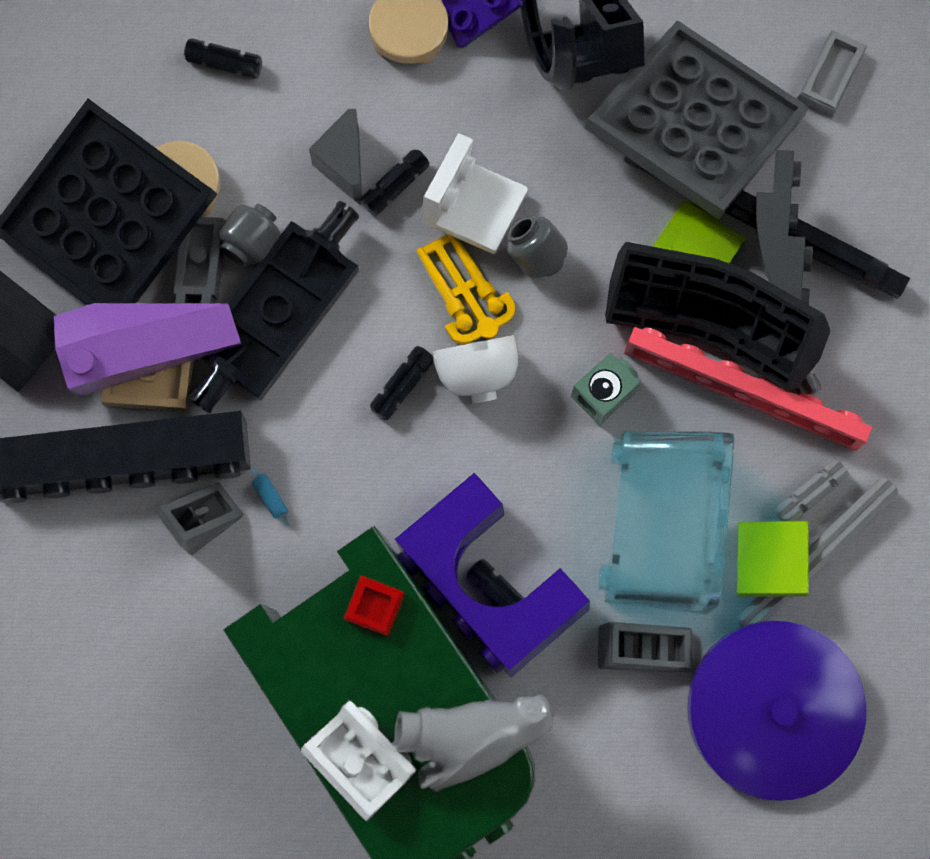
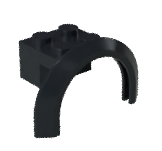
[520,0,645,90]

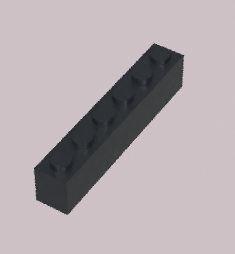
[0,411,251,503]

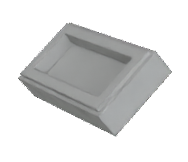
[797,30,867,117]

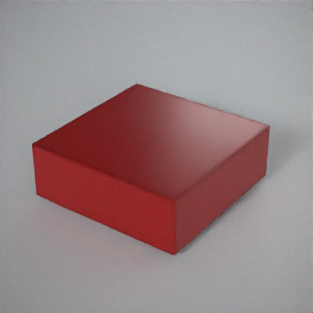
[344,576,405,637]

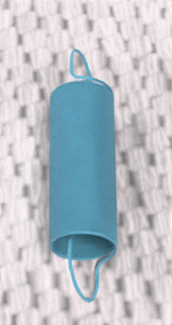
[251,467,289,526]

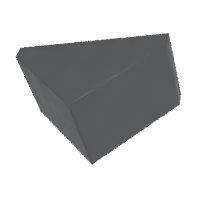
[309,109,362,201]
[155,482,244,556]

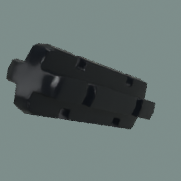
[184,38,262,78]
[360,149,430,215]
[370,346,433,420]
[467,559,524,607]

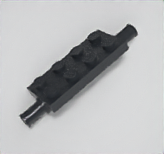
[188,201,359,414]

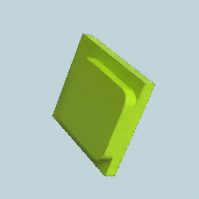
[652,200,746,263]
[737,521,809,597]

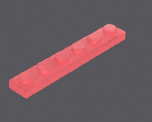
[624,327,872,451]

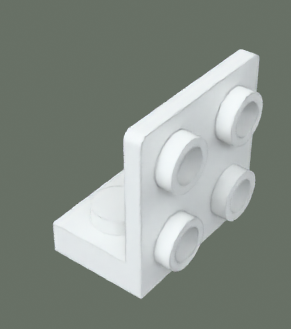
[421,133,528,254]

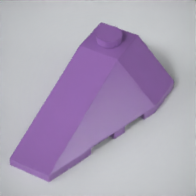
[54,303,242,397]

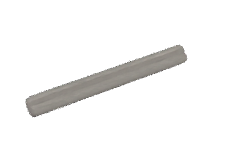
[736,477,898,627]

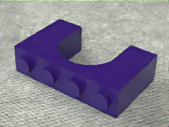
[395,473,590,678]

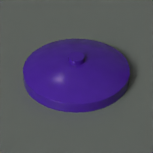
[687,621,867,801]

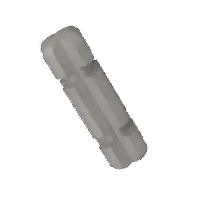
[774,459,849,521]

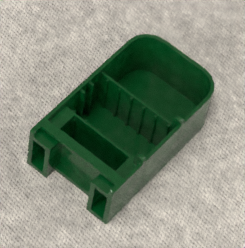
[223,526,536,859]

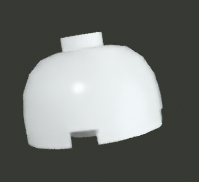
[433,335,518,404]

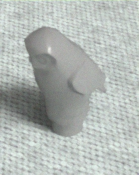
[394,694,554,792]

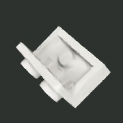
[301,701,416,821]

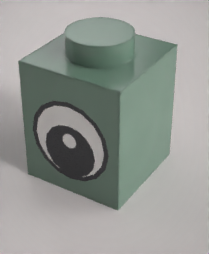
[571,353,640,426]

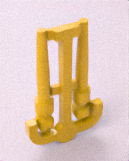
[416,234,515,345]

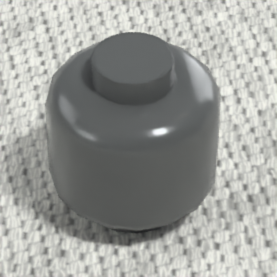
[219,204,280,267]
[506,216,568,278]

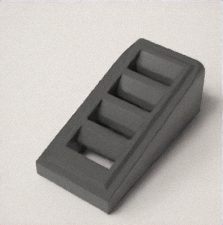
[598,622,692,672]

